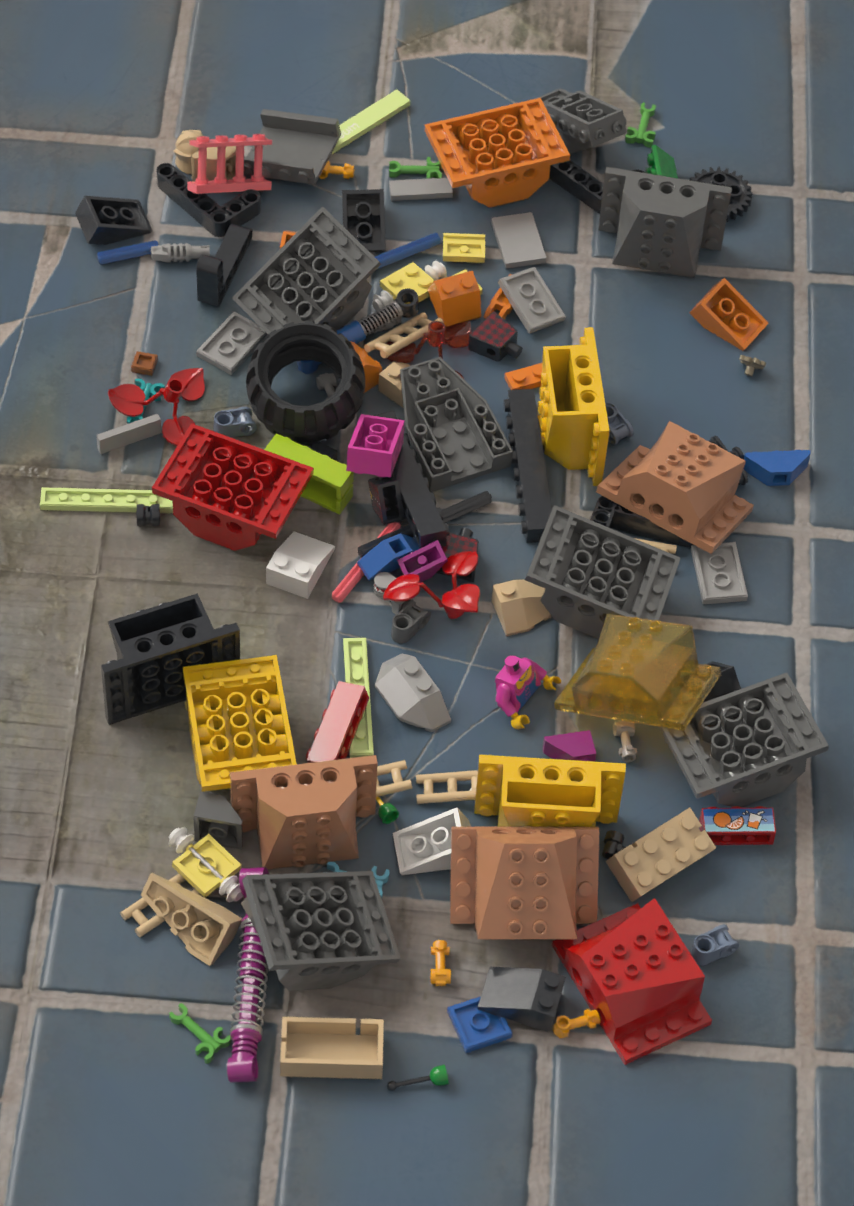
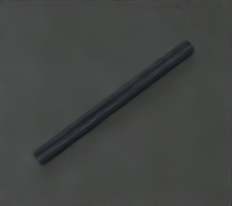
[358,491,492,558]

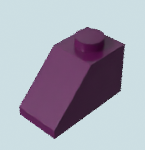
[397,540,448,583]
[543,730,596,762]

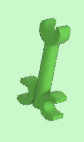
[625,102,656,148]
[389,157,442,179]
[169,1003,232,1064]

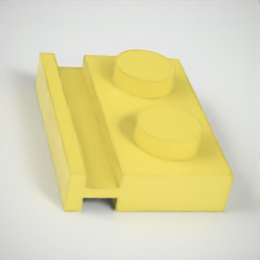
[443,233,485,263]

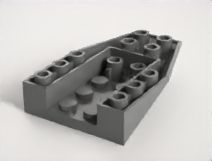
[400,357,513,492]

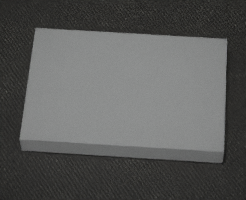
[491,212,547,269]
[498,267,566,334]
[196,312,268,375]
[691,542,748,604]

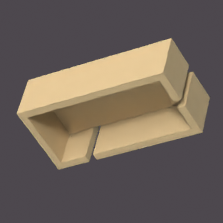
[605,808,716,902]
[280,1017,384,1079]

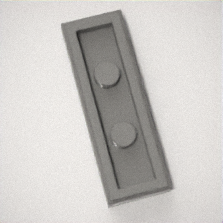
[389,178,453,201]
[96,414,162,454]

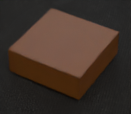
[131,351,158,376]

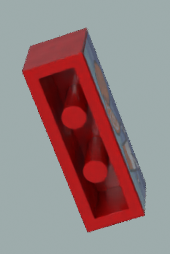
[699,806,776,845]

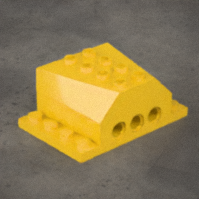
[538,327,609,486]
[183,655,297,792]
[474,755,626,827]

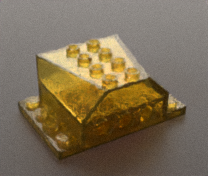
[554,614,721,731]

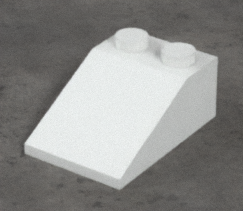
[266,532,335,599]
[393,808,470,875]

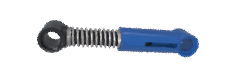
[297,288,419,374]

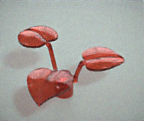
[385,320,472,379]

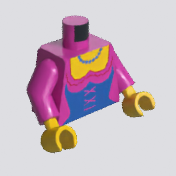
[495,656,561,729]

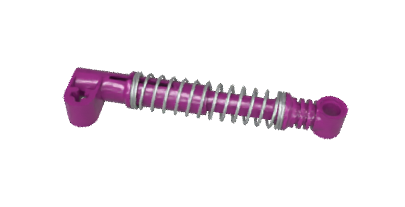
[227,867,269,1083]

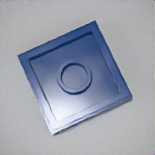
[447,996,513,1053]

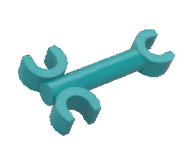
[127,379,165,424]

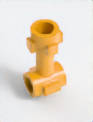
[319,161,355,179]
[430,940,451,986]
[552,1009,600,1038]

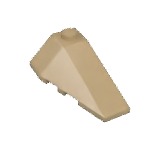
[492,580,551,636]
[141,873,242,966]

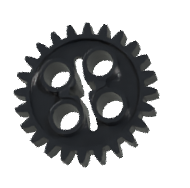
[690,167,753,222]

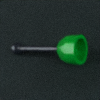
[387,1064,449,1091]

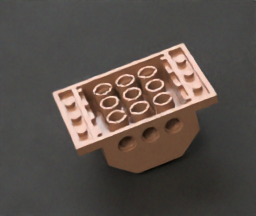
[596,421,754,554]
[230,755,378,870]
[450,827,599,939]

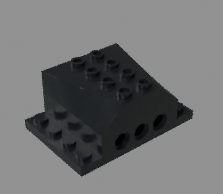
[101,593,240,725]

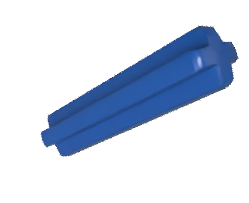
[97,240,159,264]

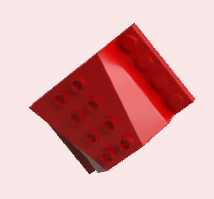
[152,423,314,551]
[552,898,712,1065]

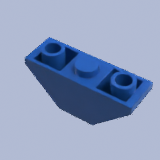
[744,450,811,486]
[357,533,419,581]

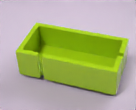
[264,433,354,515]

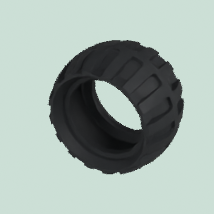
[246,321,365,444]

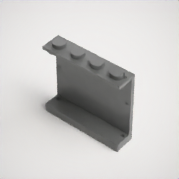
[244,109,341,184]

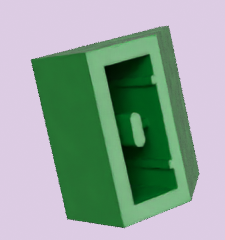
[645,145,678,178]

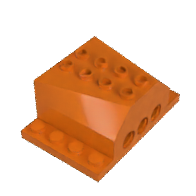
[424,98,570,208]

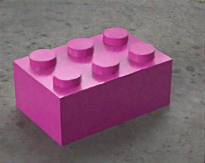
[346,414,405,477]

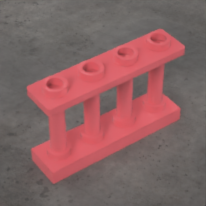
[188,134,272,194]

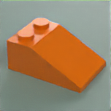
[689,278,768,351]

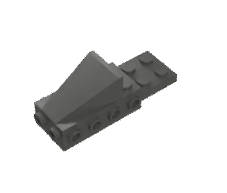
[535,88,627,154]

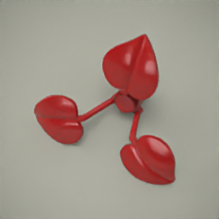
[108,368,205,446]
[383,551,480,619]

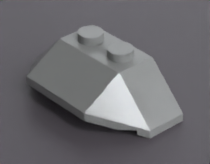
[375,653,451,732]

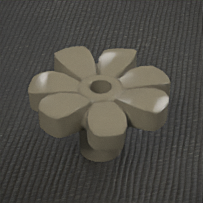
[739,355,766,376]

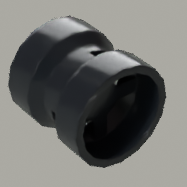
[136,504,160,526]

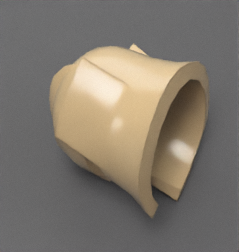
[173,130,203,174]

